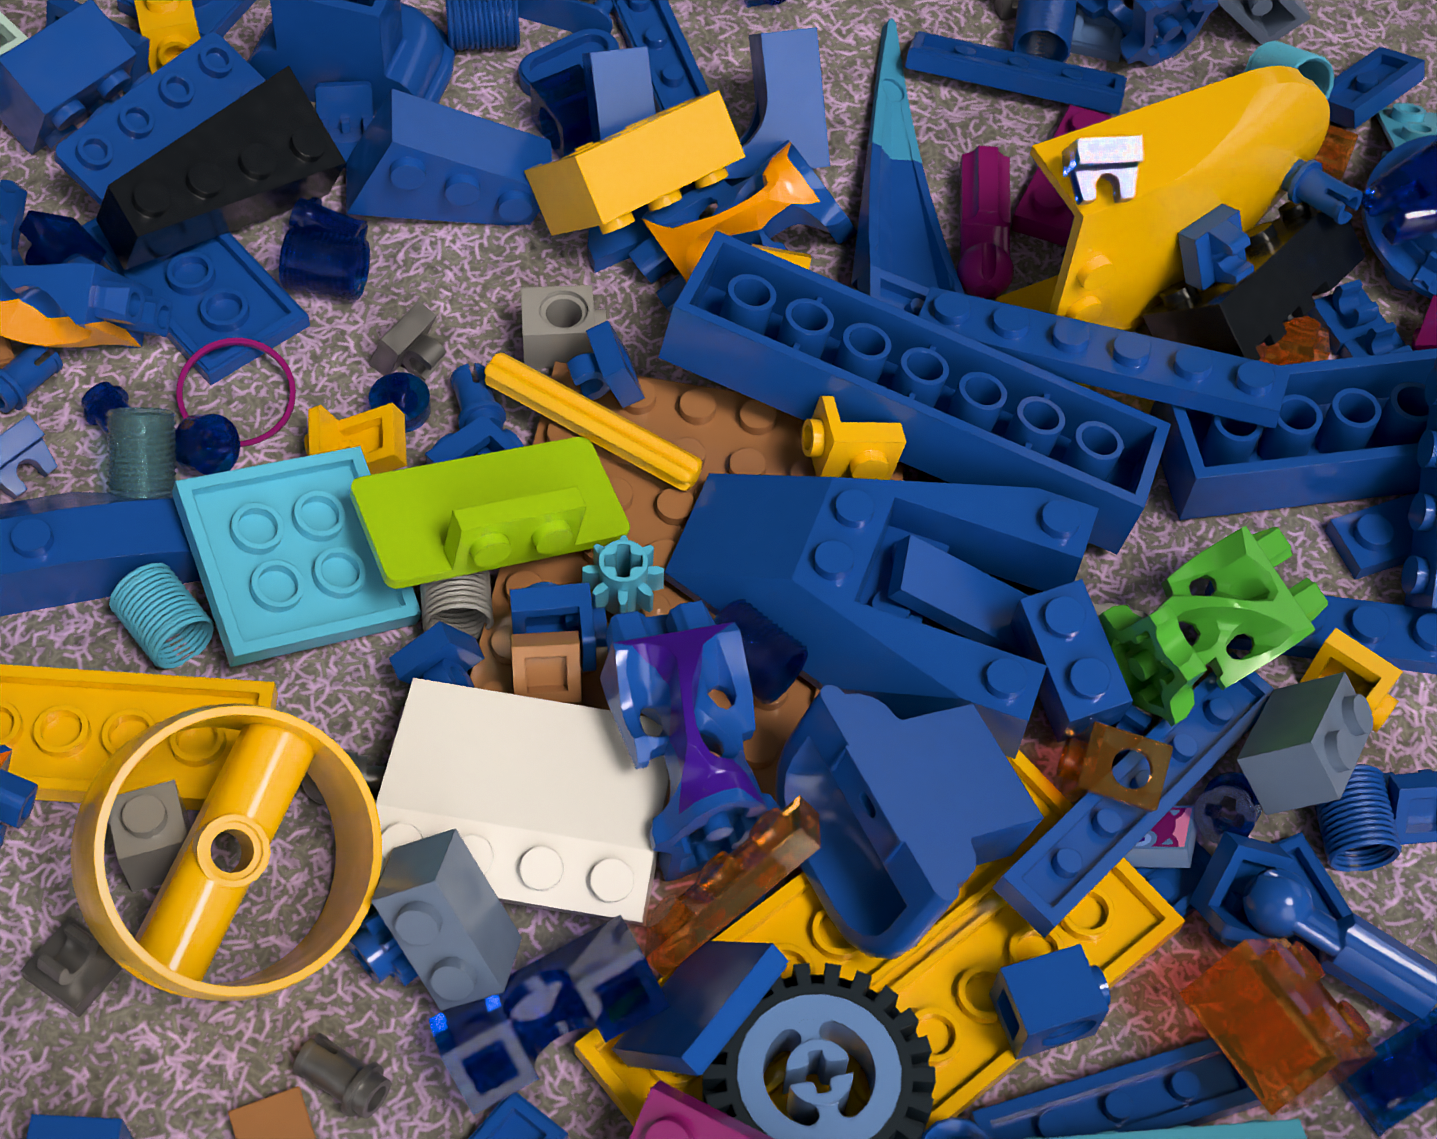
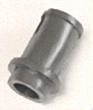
[293,1033,391,1119]

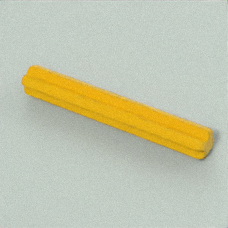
[484,353,702,491]

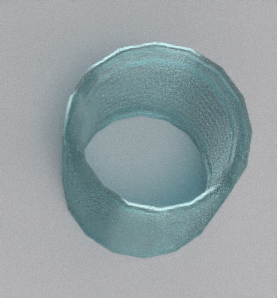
[105,407,177,498]

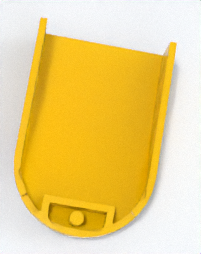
[995,66,1330,332]

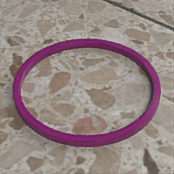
[176,338,296,447]

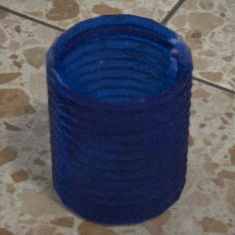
[279,225,370,301]
[714,599,808,704]

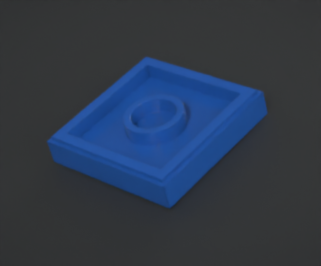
[612,941,789,1076]

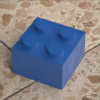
[0,0,137,155]

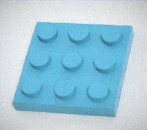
[172,446,422,667]

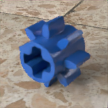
[347,903,418,986]

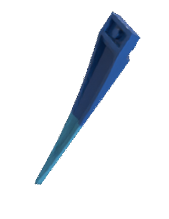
[851,18,965,316]

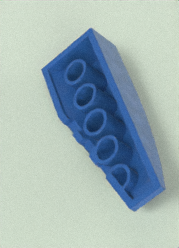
[0,492,201,617]

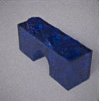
[428,915,670,1115]

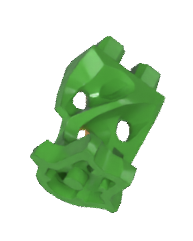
[1099,526,1328,727]

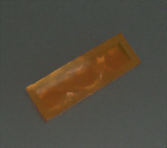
[644,795,821,977]

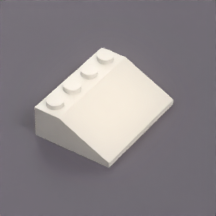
[376,678,670,926]

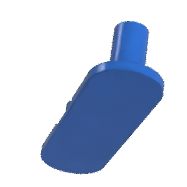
[517,0,613,33]

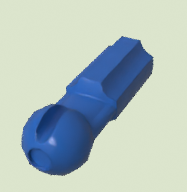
[1243,868,1437,1024]

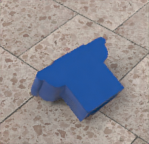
[247,0,456,116]
[775,685,1044,959]

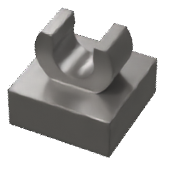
[369,300,447,381]
[20,916,122,1018]

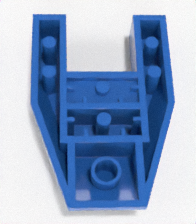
[664,473,1099,759]

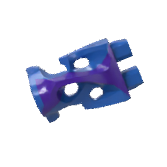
[600,600,784,882]

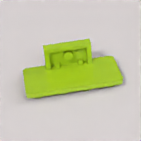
[350,437,630,589]

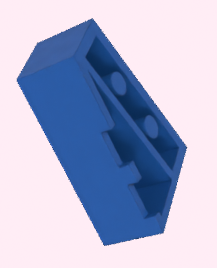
[346,89,552,225]

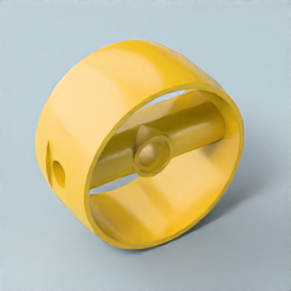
[71,703,382,1001]

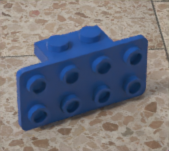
[54,33,266,206]

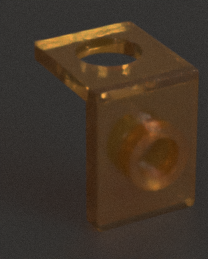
[1056,721,1173,812]

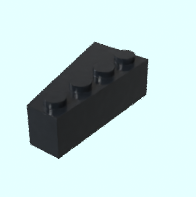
[96,66,346,270]
[1142,201,1366,361]

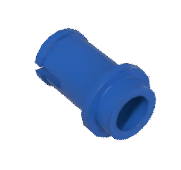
[1282,159,1363,225]
[0,344,63,413]
[450,363,506,430]

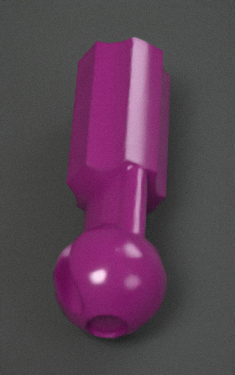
[957,145,1014,299]

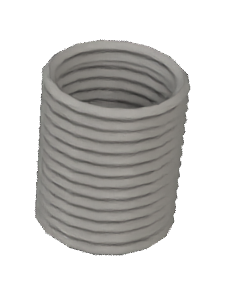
[420,570,494,639]

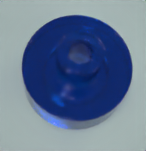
[369,372,431,433]
[173,414,240,476]

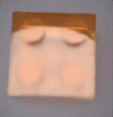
[1179,939,1378,1116]

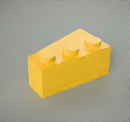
[524,90,746,236]

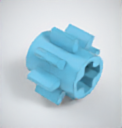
[582,535,664,614]

